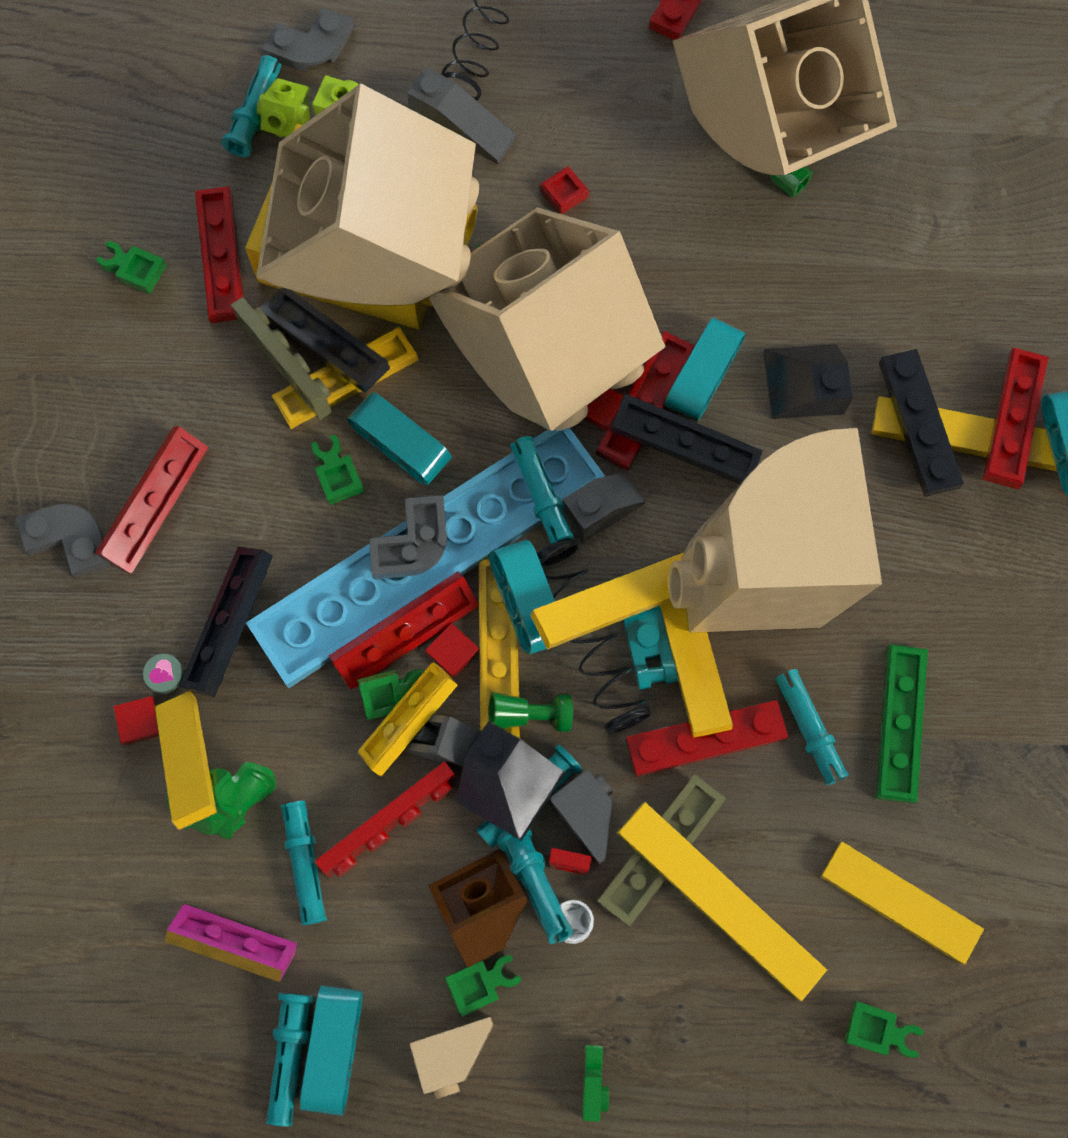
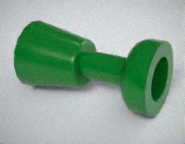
[488,691,573,733]

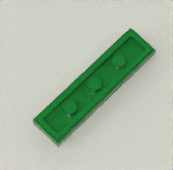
[875,644,928,804]

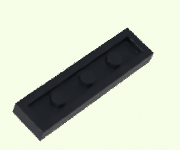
[261,287,390,393]
[879,349,964,497]
[609,394,763,484]
[179,546,273,698]

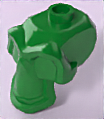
[166,761,277,840]

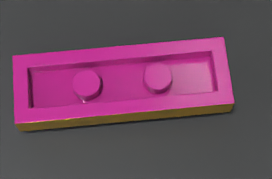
[165,904,297,982]

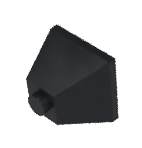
[763,344,853,419]
[456,721,565,842]

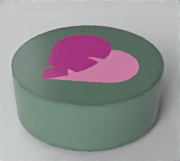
[143,654,184,695]

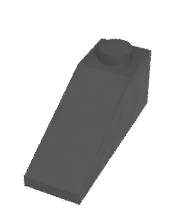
[407,67,516,164]

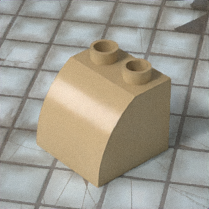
[673,0,897,175]
[257,83,479,305]
[429,207,665,431]
[668,428,882,633]

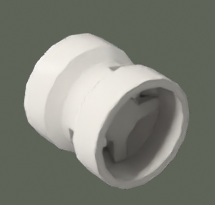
[560,900,594,944]

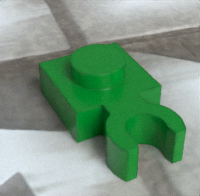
[96,241,167,295]
[312,434,364,505]
[357,669,424,720]
[443,955,522,1017]
[844,1001,924,1058]
[582,1045,609,1122]

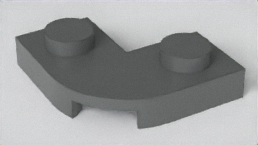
[262,7,355,71]
[369,495,447,579]
[16,504,112,578]

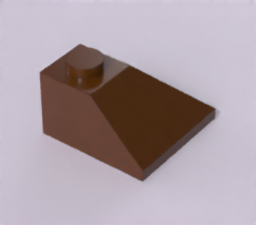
[428,849,527,968]

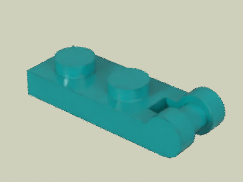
[623,605,678,690]

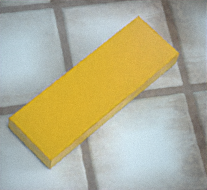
[358,662,458,776]

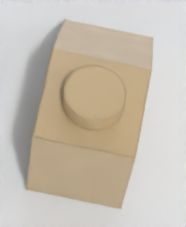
[410,1017,494,1099]

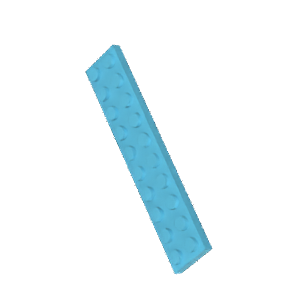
[246,428,605,688]

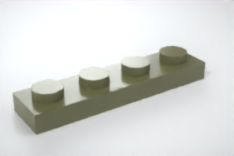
[231,297,332,420]
[597,774,727,928]

